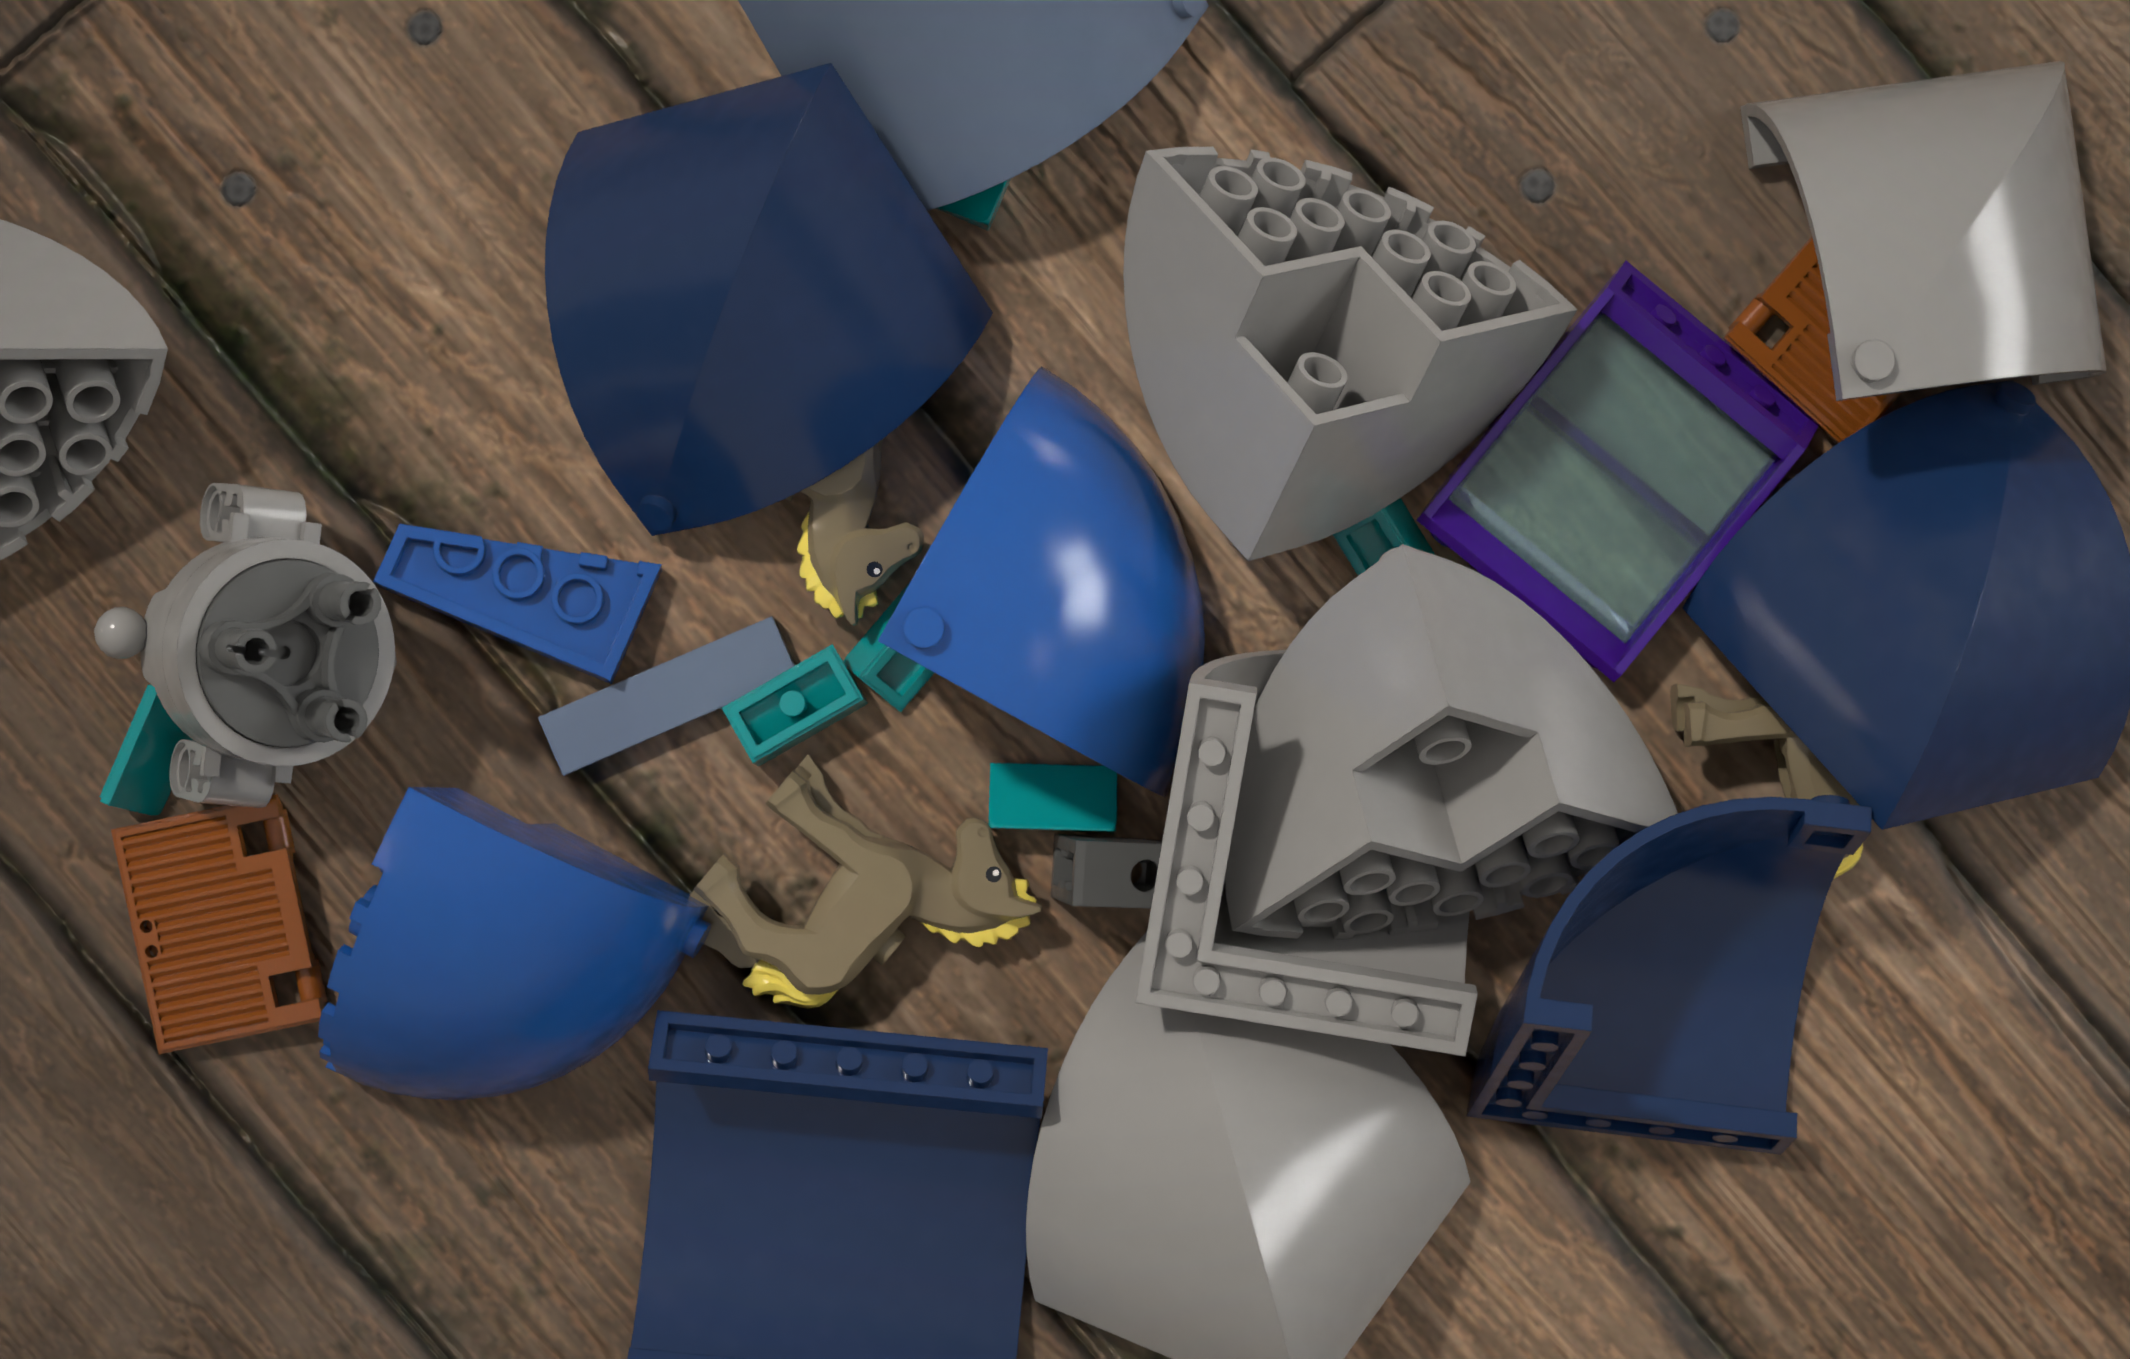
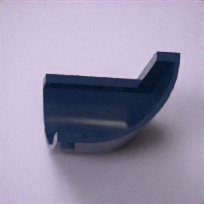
[545,63,993,536]
[1682,380,2130,830]
[1466,795,1872,1155]

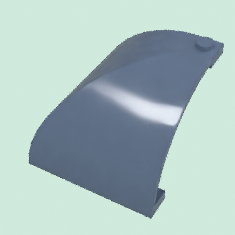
[738,0,1209,211]

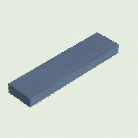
[538,616,795,776]

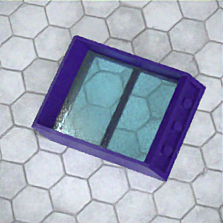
[1416,261,1818,682]

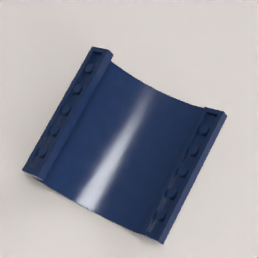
[627,1010,1048,1359]

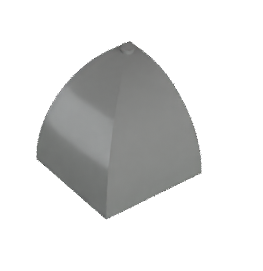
[1740,61,2107,401]
[1135,650,1478,1056]
[1026,931,1471,1359]

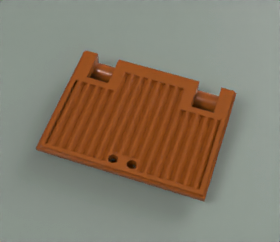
[1723,236,1901,443]
[111,794,328,1054]

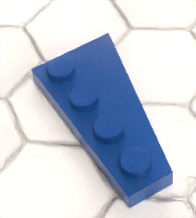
[373,524,663,684]

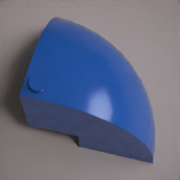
[878,366,1205,797]
[318,787,712,1100]

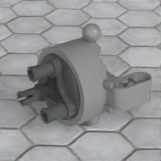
[94,483,397,808]

